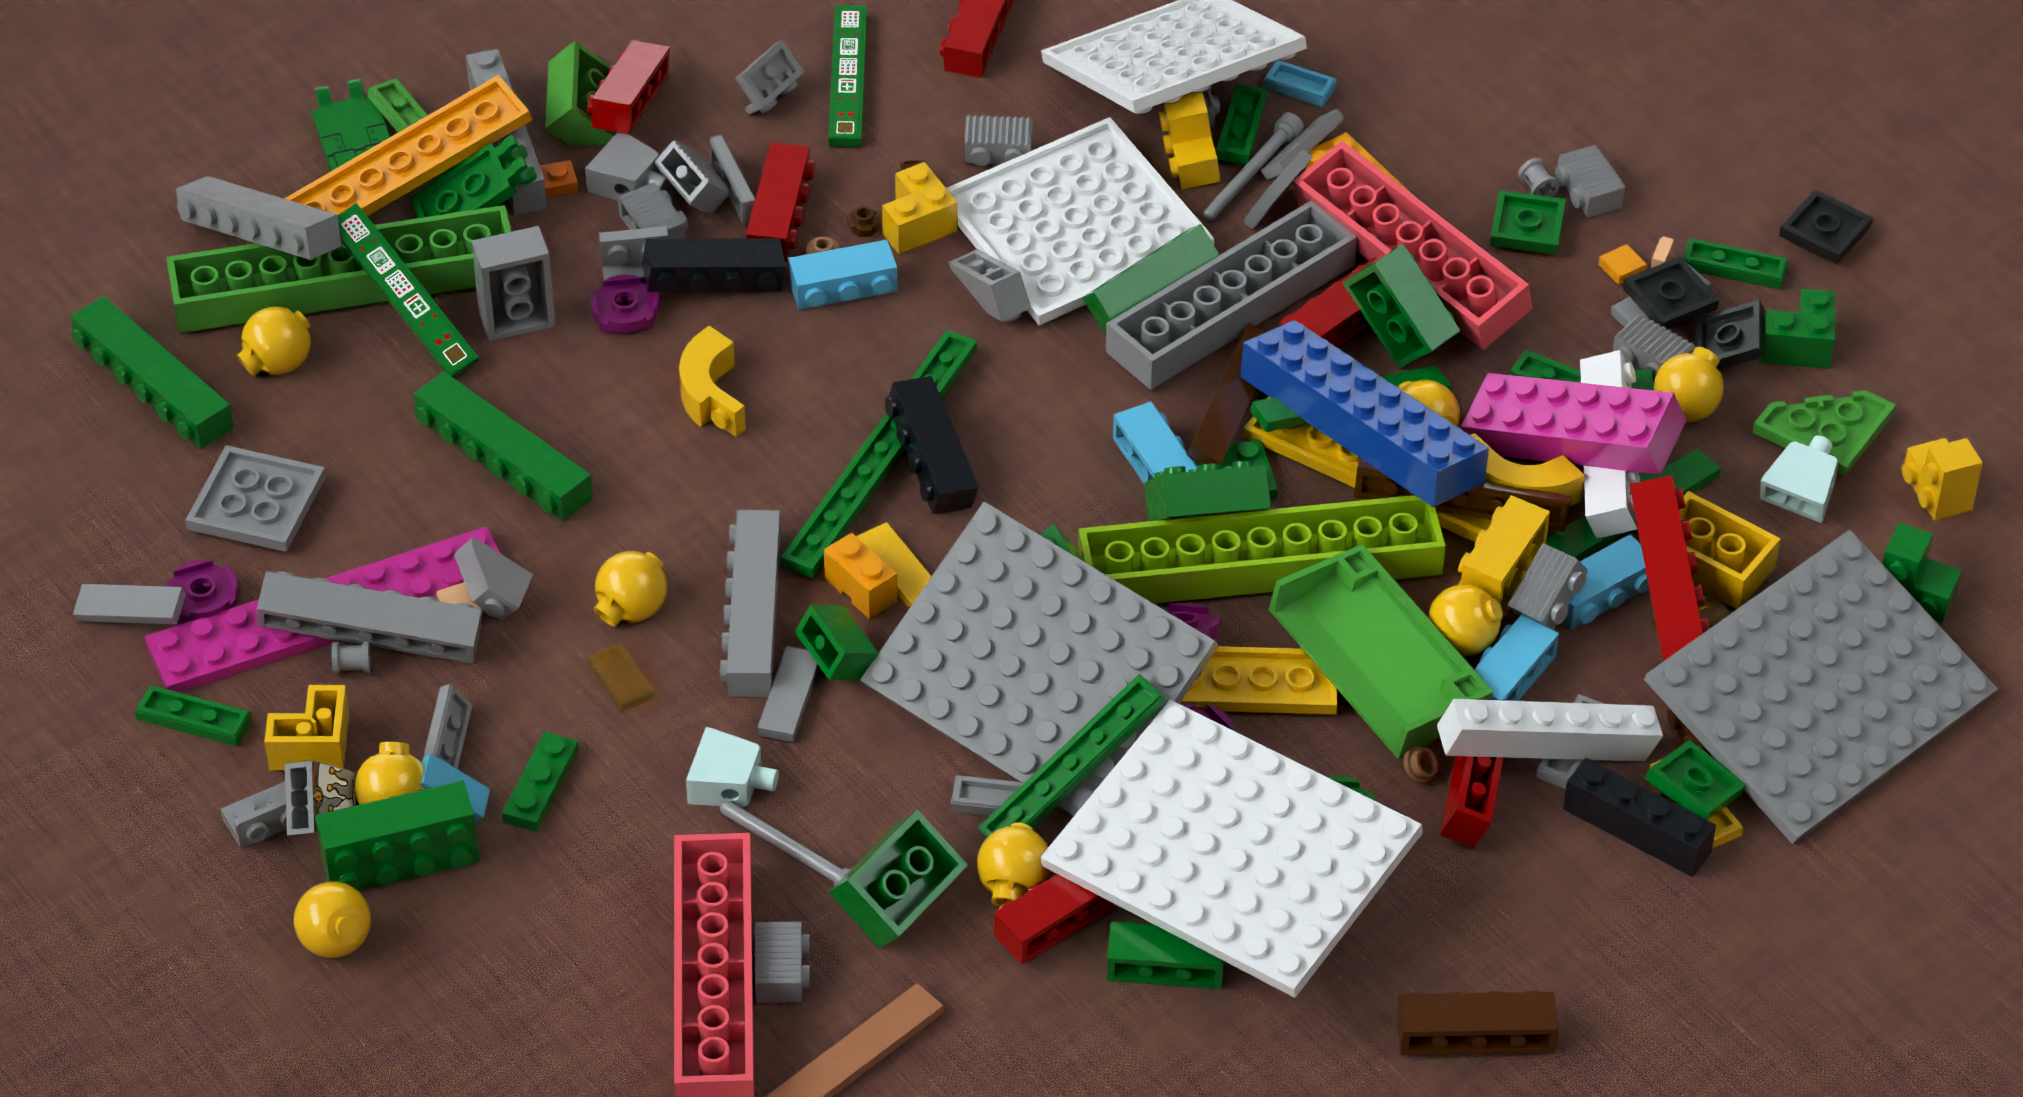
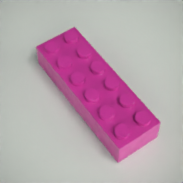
[1461,373,1687,475]

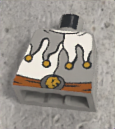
[285,761,359,836]

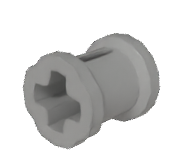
[1518,158,1560,197]
[332,641,371,675]

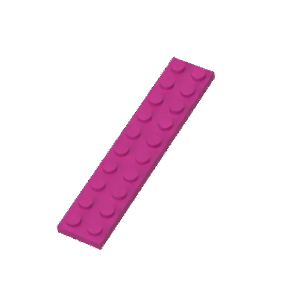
[145,526,501,692]

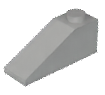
[948,249,1031,322]

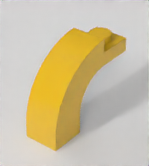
[679,326,746,437]
[1471,433,1585,506]

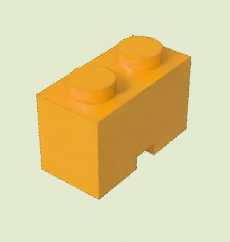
[824,533,897,620]

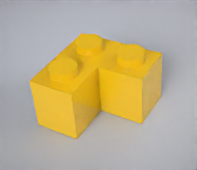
[1159,91,1221,190]
[882,162,958,254]
[1902,438,1983,521]
[264,685,350,771]

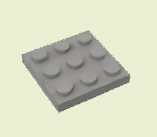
[185,445,326,552]

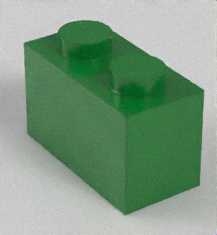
[795,605,879,681]

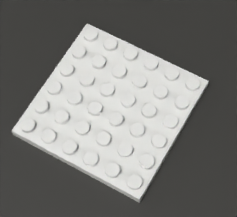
[1041,0,1307,114]
[946,117,1214,325]

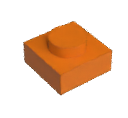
[540,160,579,198]

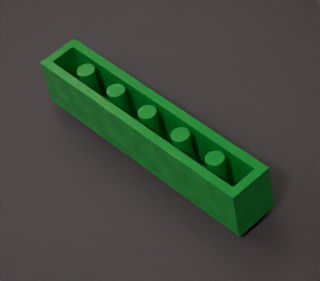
[70,296,234,450]
[413,371,593,521]

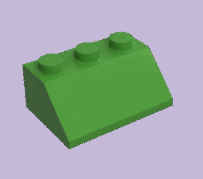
[545,41,618,146]

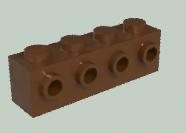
[1396,990,1559,1055]

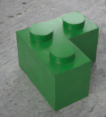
[1761,288,1836,369]
[1882,522,1962,623]

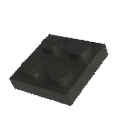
[1779,189,1873,264]
[1623,256,1719,330]
[1695,299,1765,370]

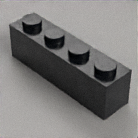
[642,238,786,292]
[885,376,979,515]
[1563,758,1716,877]

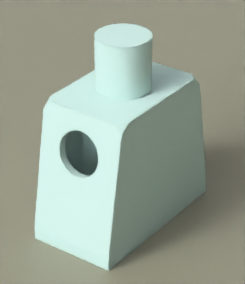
[1760,436,1838,523]
[686,727,779,808]

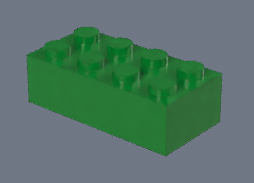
[315,780,480,890]

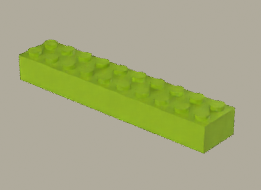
[1078,495,1446,604]

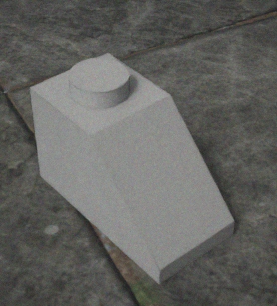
[454,537,533,621]

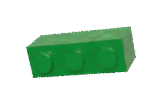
[1107,921,1224,990]

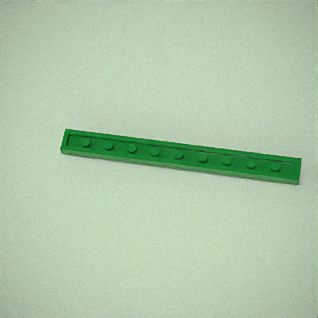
[781,330,977,579]

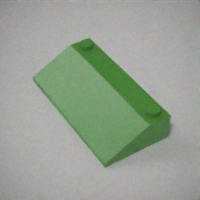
[1268,544,1494,760]

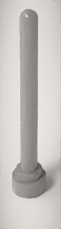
[1203,112,1304,221]
[720,801,852,886]

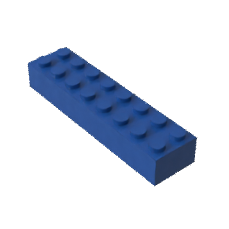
[1240,320,1489,507]

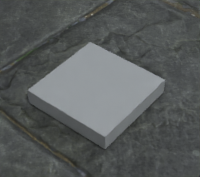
[1243,150,1313,230]

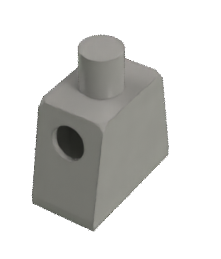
[585,132,671,201]

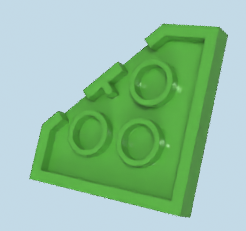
[1752,390,1896,477]

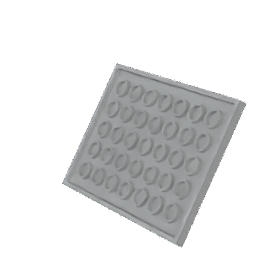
[860,502,1219,817]
[1644,530,1998,844]

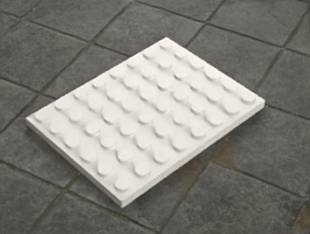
[1040,700,1423,998]

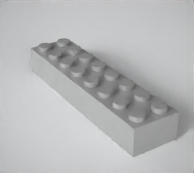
[1106,200,1357,390]

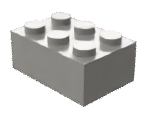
[472,226,556,342]

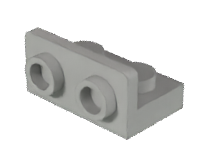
[735,40,805,115]
[599,226,668,282]
[220,782,287,849]

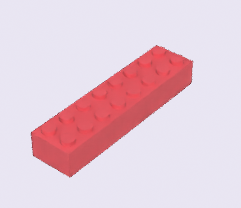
[1293,141,1533,350]
[674,833,755,1097]

